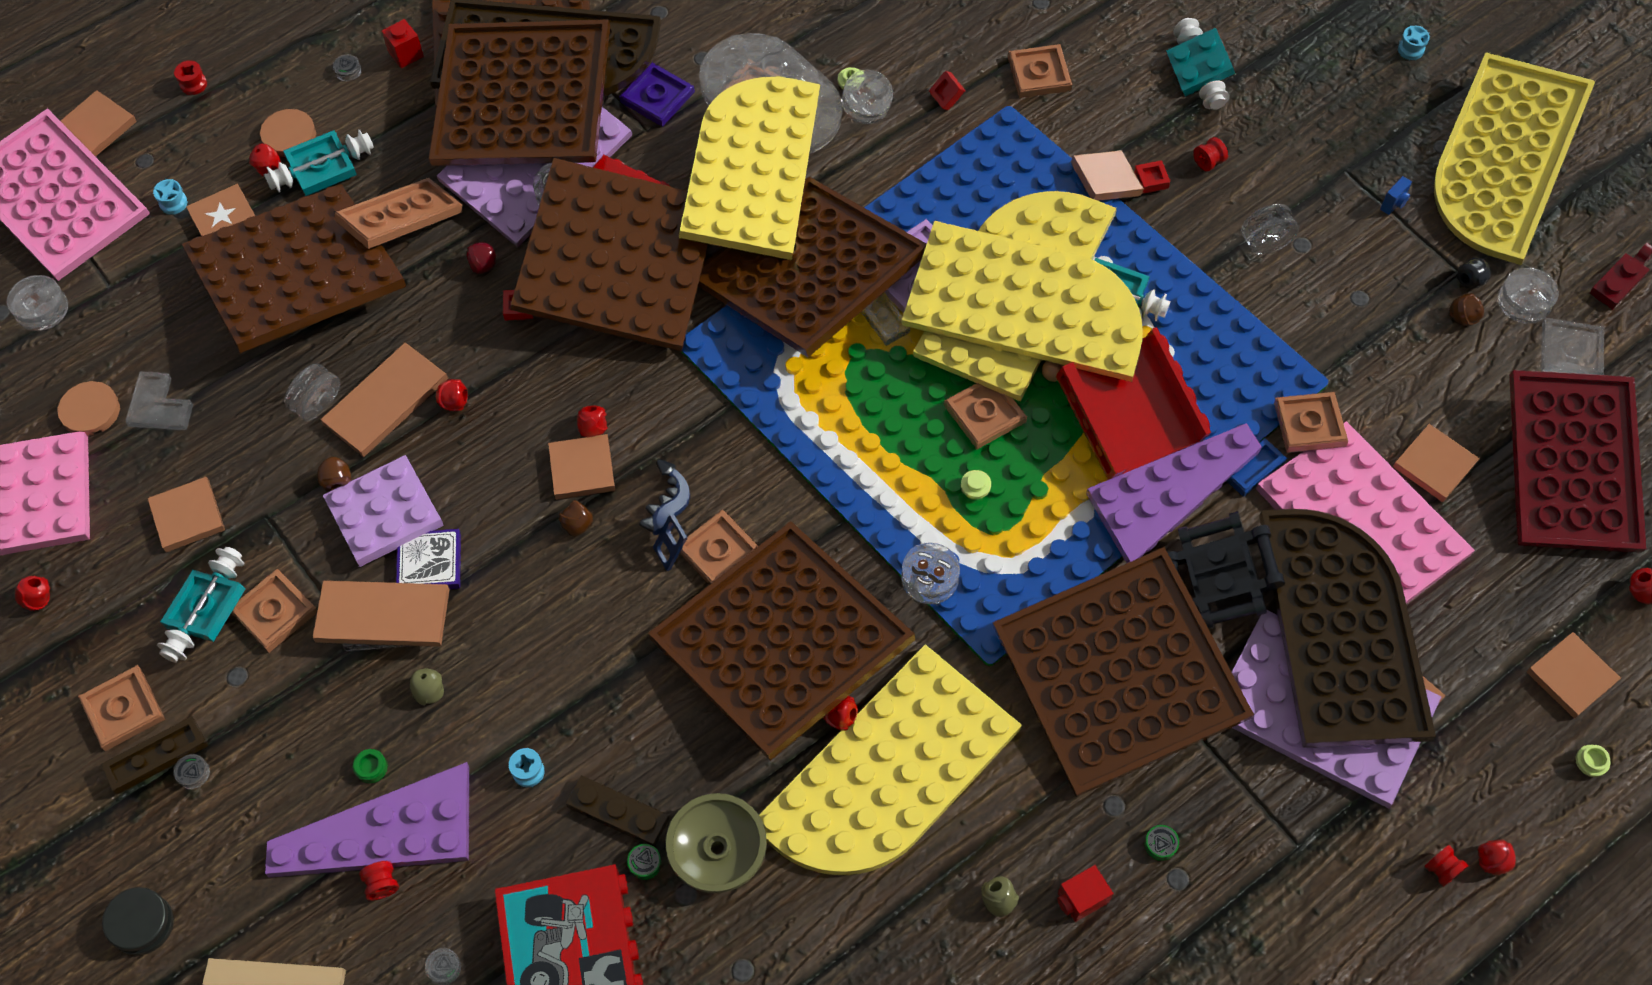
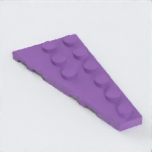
[1086,423,1262,563]
[265,762,469,878]

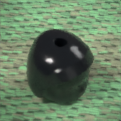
[1456,257,1491,289]

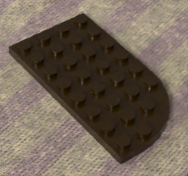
[430,0,661,96]
[1259,509,1436,748]

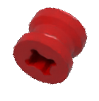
[174,61,207,95]
[1193,137,1228,171]
[1424,845,1469,887]
[359,861,399,901]

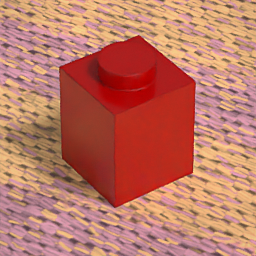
[382,19,424,69]
[1057,865,1114,922]

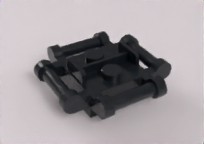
[1167,511,1285,629]

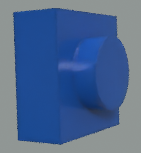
[1380,176,1412,215]

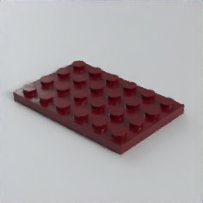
[1509,370,1647,553]

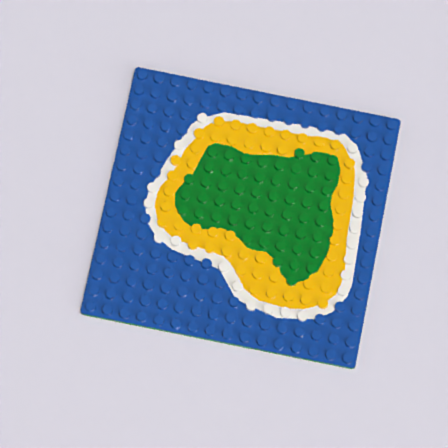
[680,106,1329,666]

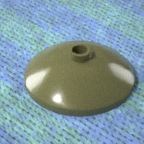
[666,793,767,893]

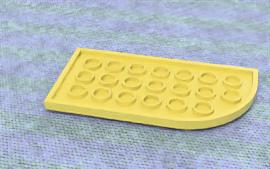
[1434,53,1595,265]
[679,76,820,260]
[913,191,1116,402]
[902,221,1143,382]
[759,644,1022,875]

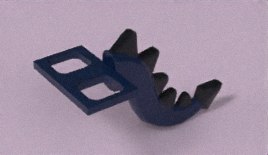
[639,459,690,571]

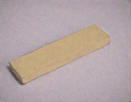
[202,958,346,985]

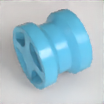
[1398,26,1430,60]
[153,179,188,215]
[509,748,545,787]

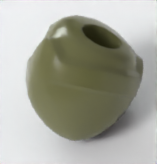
[410,668,444,705]
[981,876,1019,917]

